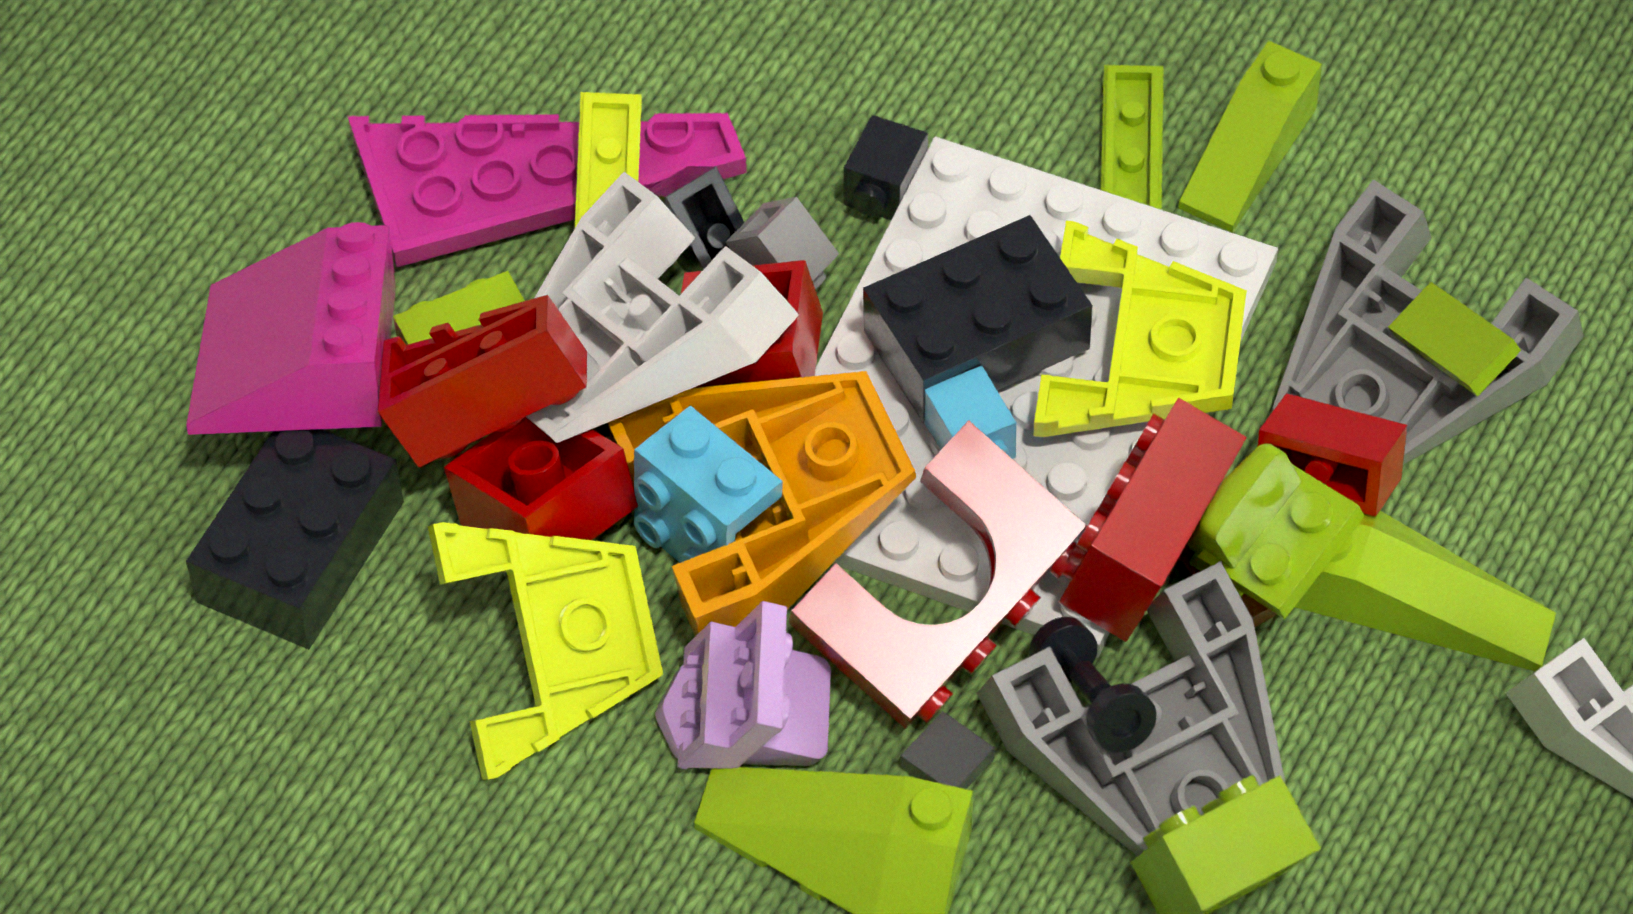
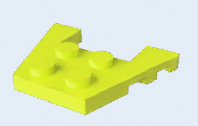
[1033,221,1247,437]
[427,522,663,780]

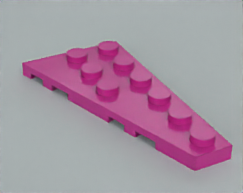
[348,113,747,267]

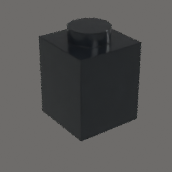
[843,115,928,220]

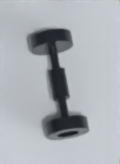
[1029,617,1157,753]

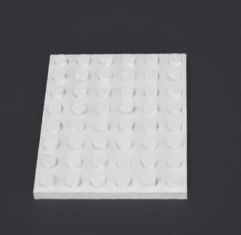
[815,137,1278,658]

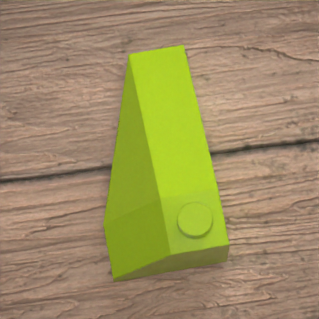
[1294,511,1556,671]
[694,767,973,914]

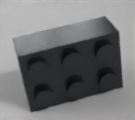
[863,215,1093,424]
[186,429,404,650]

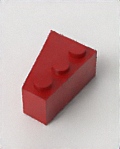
[378,295,587,467]

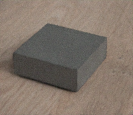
[901,711,995,789]

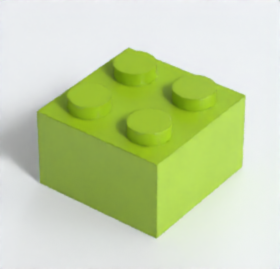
[1130,775,1321,914]

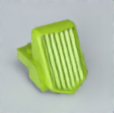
[1187,444,1365,619]

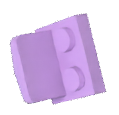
[655,601,831,769]

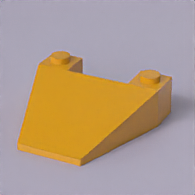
[607,371,916,636]

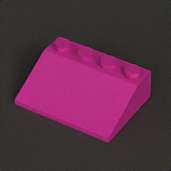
[186,222,396,435]

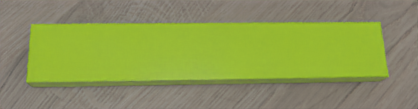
[1101,65,1164,210]

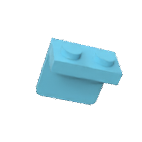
[634,406,783,563]

